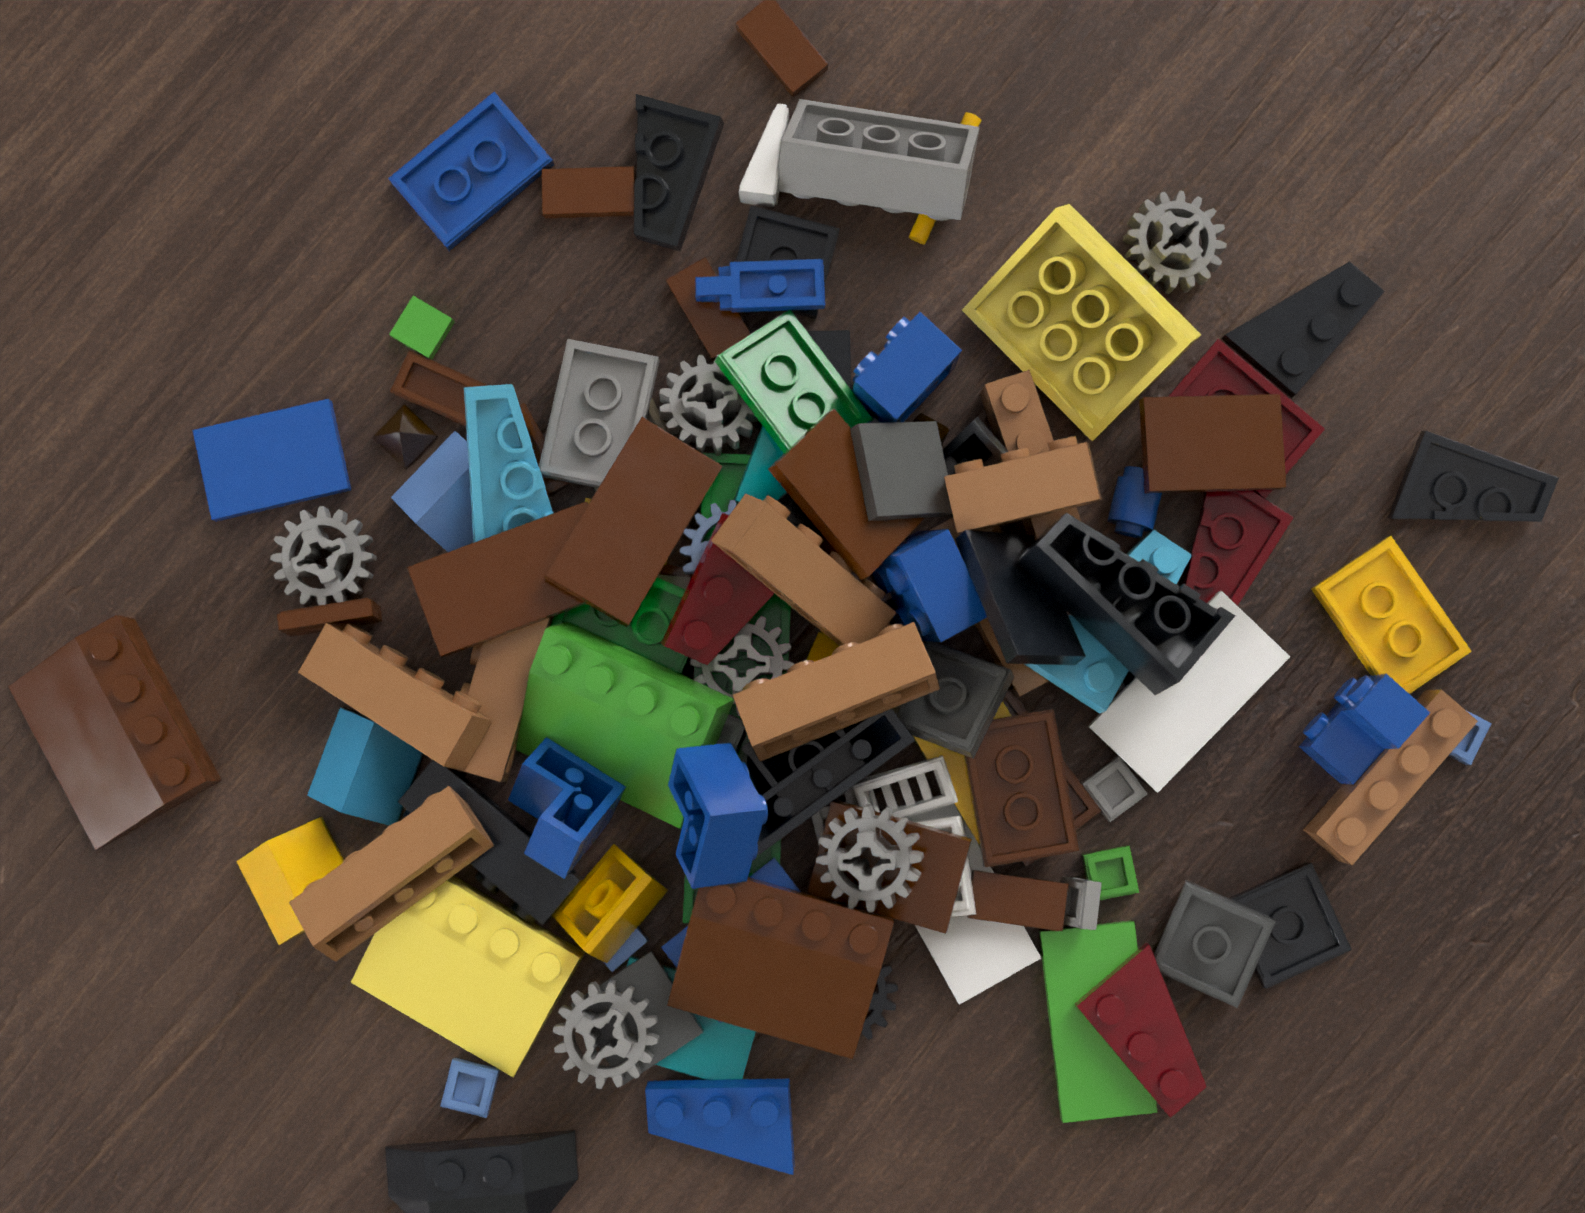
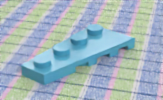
[464,384,553,542]
[1024,530,1192,713]

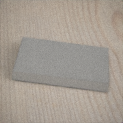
[539,339,660,488]

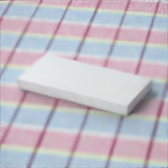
[1088,591,1290,793]
[907,804,1041,1005]

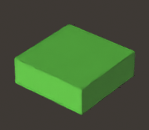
[389,296,455,360]
[1081,845,1139,900]

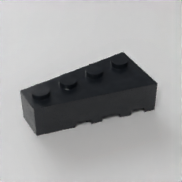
[1016,513,1236,695]

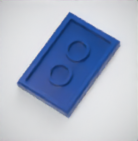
[388,92,555,251]
[192,399,351,522]

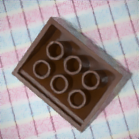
[8,615,222,850]
[667,877,894,1059]

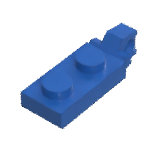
[695,259,825,312]

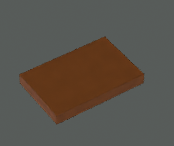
[1139,394,1286,494]
[768,409,925,580]
[964,709,1079,867]
[808,800,972,934]

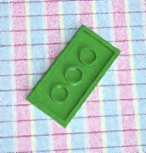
[1039,920,1157,1123]

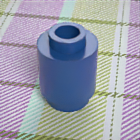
[1107,466,1162,538]

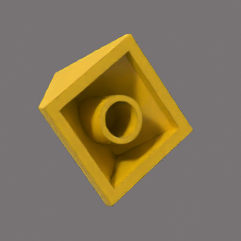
[236,817,344,945]
[553,844,668,963]

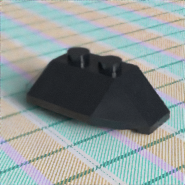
[739,709,915,855]
[385,1130,579,1213]

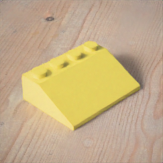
[962,204,1201,441]
[351,875,586,1077]

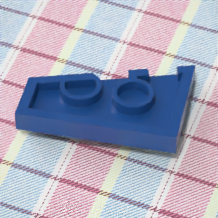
[645,1078,795,1175]

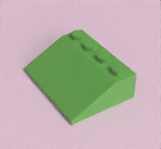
[516,621,734,829]

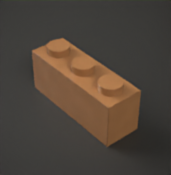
[944,436,1102,534]

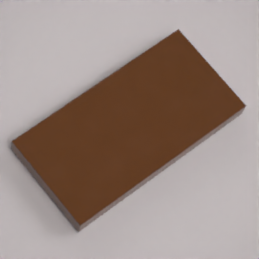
[544,417,722,627]
[407,501,588,658]

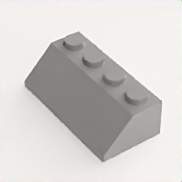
[778,99,979,221]

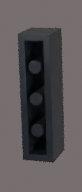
[398,760,584,925]

